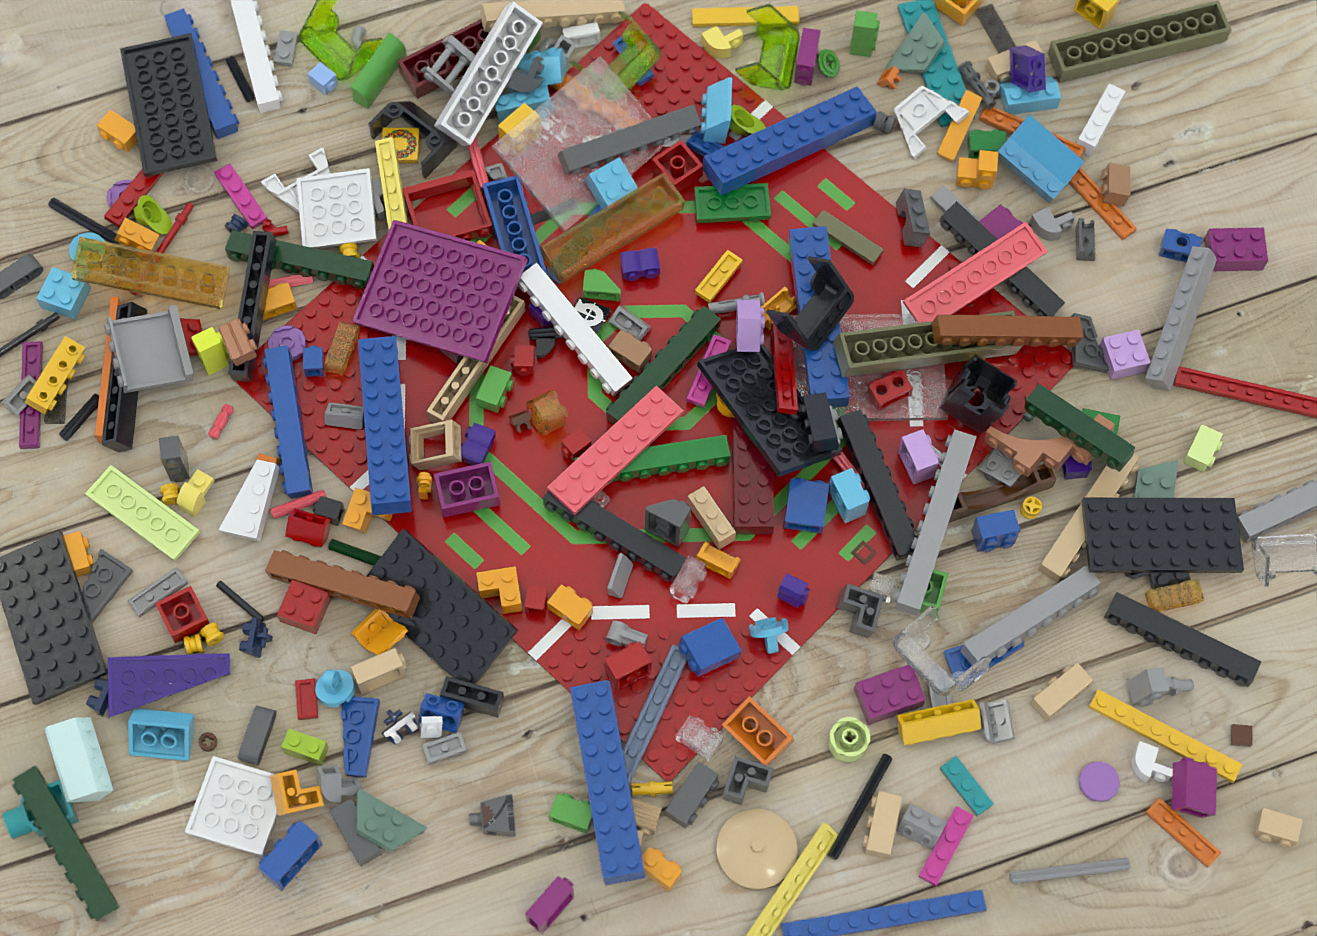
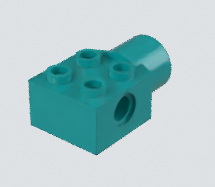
[3,780,79,839]

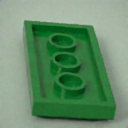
[694,183,771,223]

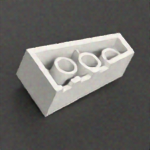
[219,459,280,542]

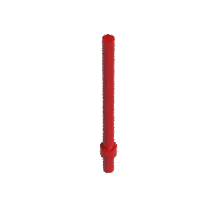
[130,202,194,296]

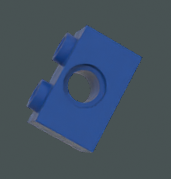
[1158,228,1202,263]

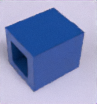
[303,346,324,377]

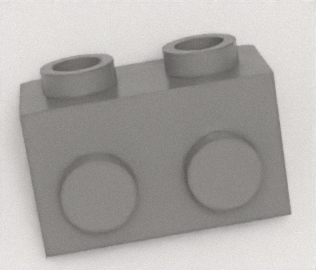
[979,699,1015,744]
[897,803,947,849]

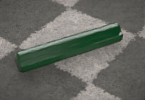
[328,539,381,566]

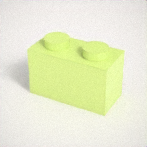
[1183,425,1223,472]

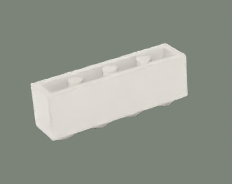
[1077,84,1125,157]

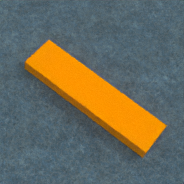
[936,90,982,162]

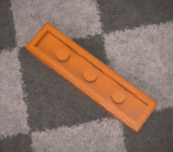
[1145,798,1222,868]

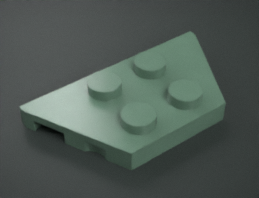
[886,12,945,73]
[1133,460,1178,498]
[355,788,427,853]

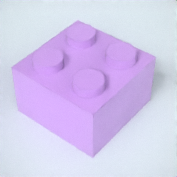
[736,300,765,352]
[1099,330,1151,380]
[898,429,940,485]

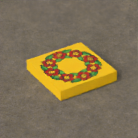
[382,128,419,163]

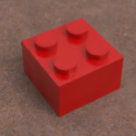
[652,140,703,195]
[277,579,331,634]
[155,586,210,644]
[605,641,652,691]

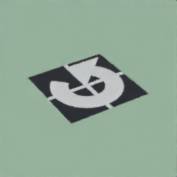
[573,297,611,333]

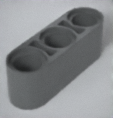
[0,254,43,299]
[238,705,277,765]

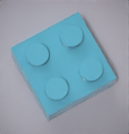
[584,157,639,211]
[36,267,91,320]
[828,468,870,523]

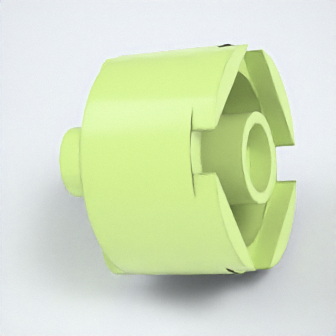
[828,717,870,762]

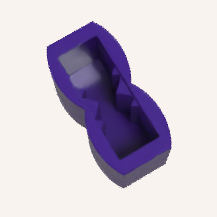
[620,248,660,281]
[461,422,496,465]
[777,573,810,608]

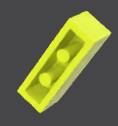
[192,327,230,375]

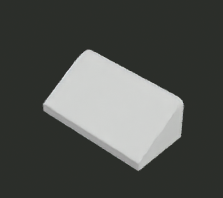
[563,22,601,49]

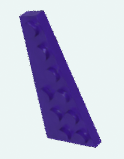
[108,653,230,718]

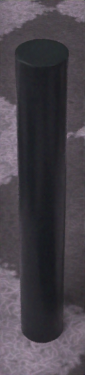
[216,581,264,622]

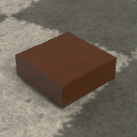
[851,540,876,565]
[1231,724,1253,747]

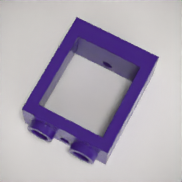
[1009,45,1046,93]

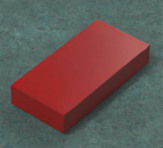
[295,678,319,720]

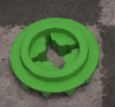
[816,49,840,78]

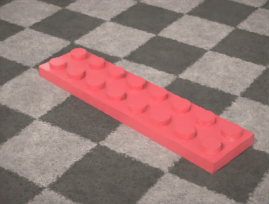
[903,222,1048,323]
[547,386,684,515]

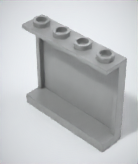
[104,305,193,393]

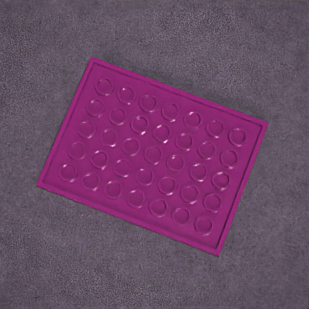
[352,220,528,363]

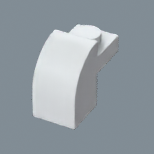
[1132,741,1173,782]

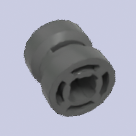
[873,111,896,134]

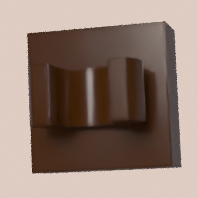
[509,410,532,433]

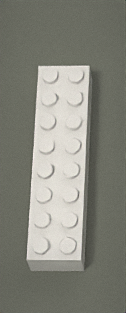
[434,2,543,146]

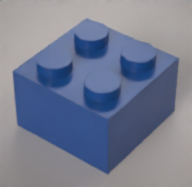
[971,509,1020,553]

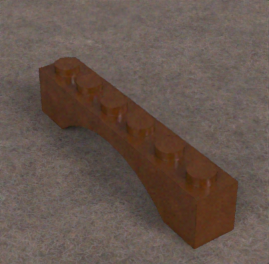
[949,464,1057,523]

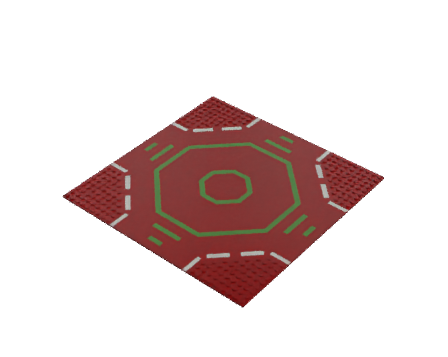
[230,3,1074,782]

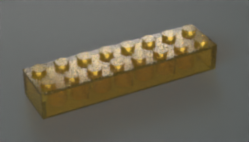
[541,173,685,284]
[72,237,230,310]

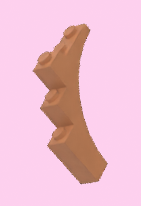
[985,414,1115,477]

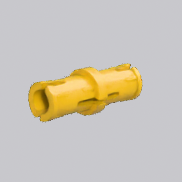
[632,780,673,797]

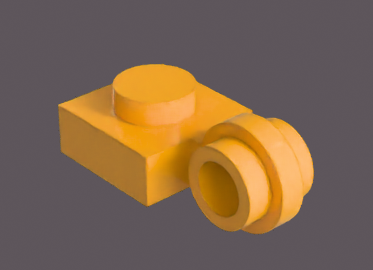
[416,472,432,499]

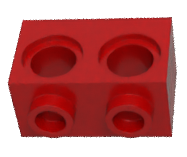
[867,370,913,411]

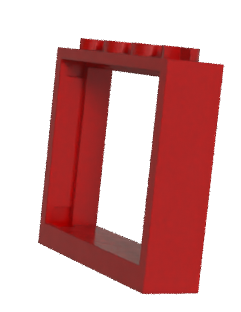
[402,169,493,241]

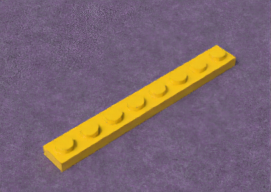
[1088,689,1243,783]

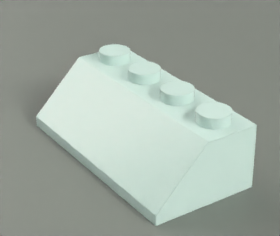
[45,717,114,803]

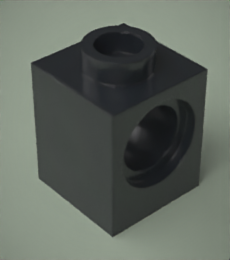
[313,496,345,526]

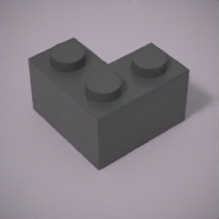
[836,584,884,638]
[722,756,774,805]

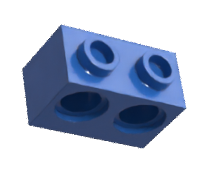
[418,693,464,733]

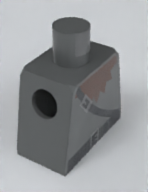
[469,794,516,837]

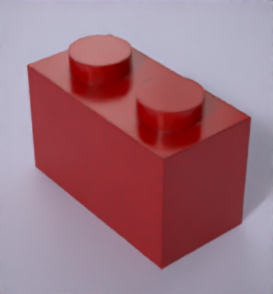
[285,508,331,547]

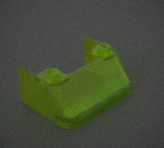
[299,0,384,81]
[735,3,800,90]
[570,11,661,102]

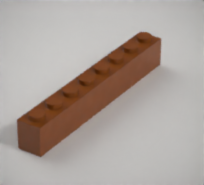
[931,315,1083,347]
[265,550,420,619]

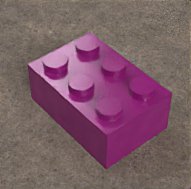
[1204,227,1268,271]
[434,462,500,517]
[854,664,926,725]

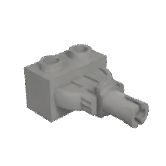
[1127,668,1194,707]

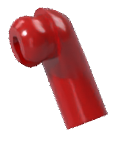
[262,219,289,237]

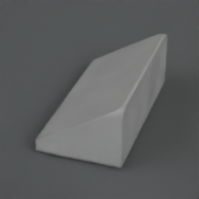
[609,306,652,341]
[1,375,36,416]
[325,402,364,430]
[607,553,633,598]

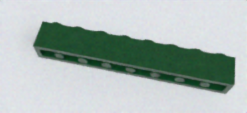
[225,230,374,289]
[606,306,721,424]
[12,766,120,921]

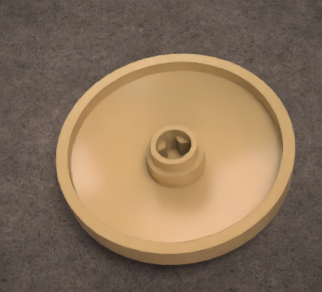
[716,809,798,891]

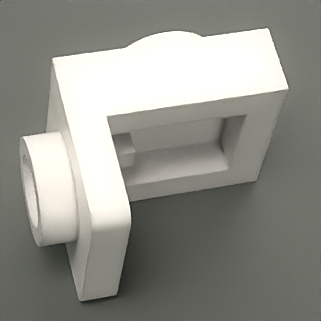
[419,716,443,738]

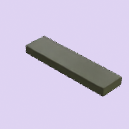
[812,210,884,265]

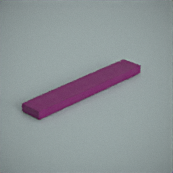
[19,341,43,449]

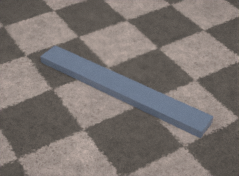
[623,644,688,785]

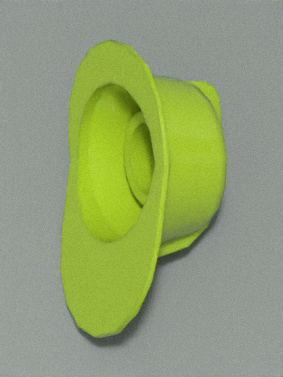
[729,105,766,135]
[133,195,172,234]

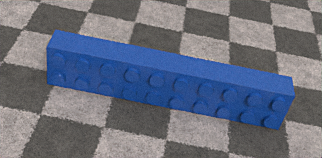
[703,86,877,196]
[788,226,850,407]
[358,336,412,516]
[570,680,646,886]

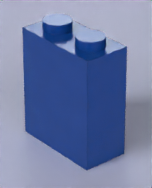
[784,478,829,534]
[678,618,742,677]

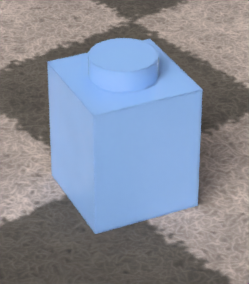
[308,62,338,95]

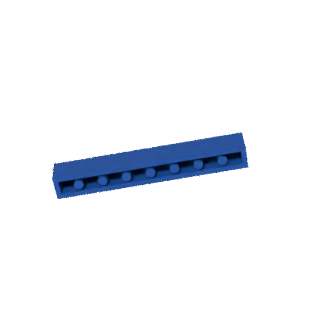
[164,8,239,139]
[263,345,313,499]

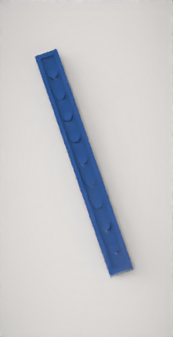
[781,890,987,936]

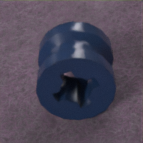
[224,214,248,233]

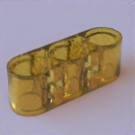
[324,321,360,375]
[1145,580,1205,612]

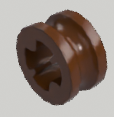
[199,732,217,752]

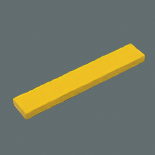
[692,6,799,27]

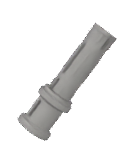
[708,292,765,314]

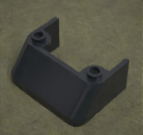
[369,101,458,179]
[766,256,854,351]

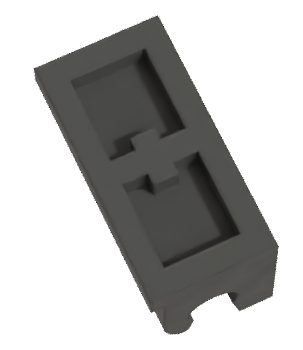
[1076,218,1095,261]

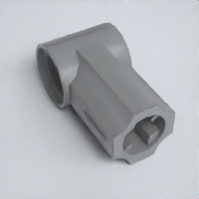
[606,621,648,647]

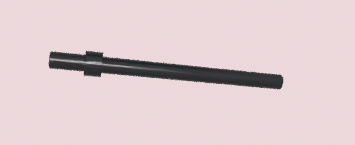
[0,312,60,357]

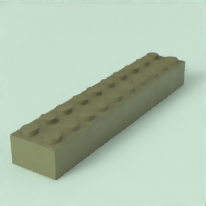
[1048,0,1231,83]
[833,311,1023,377]

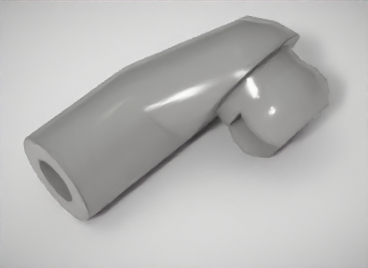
[351,26,366,52]
[538,37,556,52]

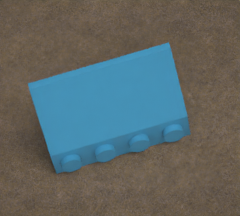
[997,114,1084,203]

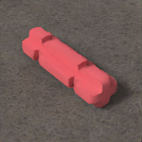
[208,404,234,439]

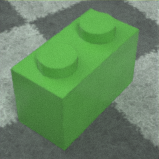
[476,365,514,413]
[549,793,593,834]

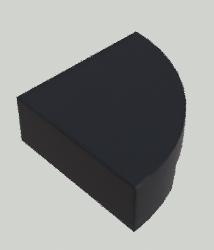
[537,338,556,358]

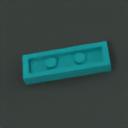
[940,756,994,817]

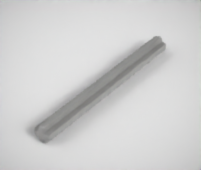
[1010,858,1130,884]

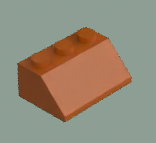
[722,696,794,766]

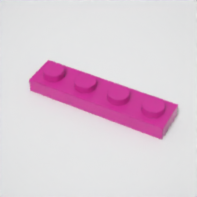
[214,163,267,230]
[686,334,731,408]
[918,806,974,886]

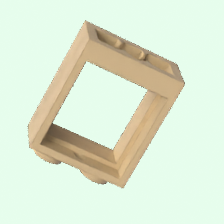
[409,420,462,470]
[351,648,407,695]

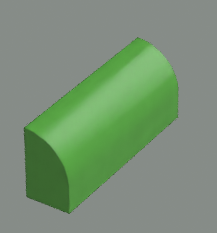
[350,32,407,109]

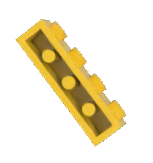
[25,336,86,415]
[897,699,981,745]

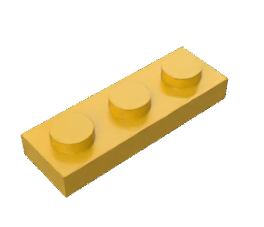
[695,250,743,303]

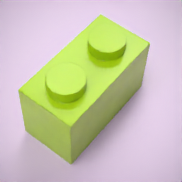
[281,729,329,766]

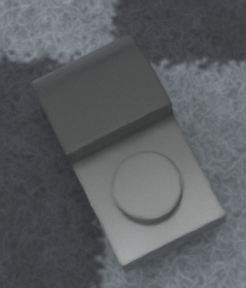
[508,56,545,93]

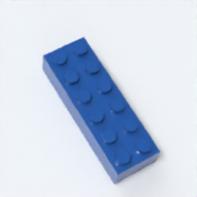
[482,175,547,290]

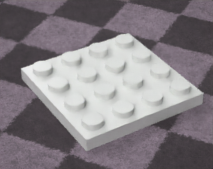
[297,168,377,249]
[185,756,278,857]

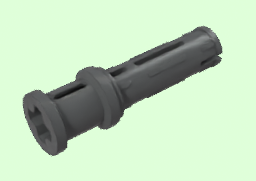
[957,61,996,110]

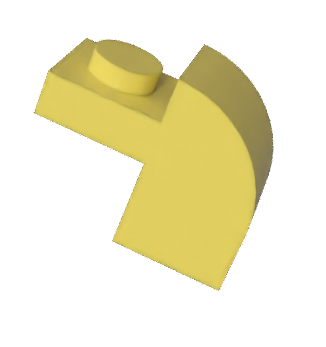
[701,26,743,59]
[177,469,214,517]

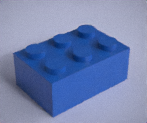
[258,820,323,892]

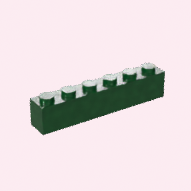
[1024,384,1135,472]

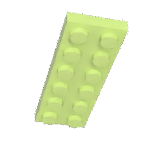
[85,465,200,562]

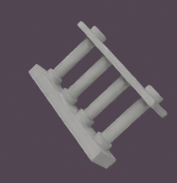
[421,35,475,96]

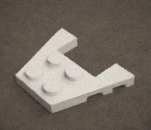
[894,86,970,159]
[261,147,330,214]

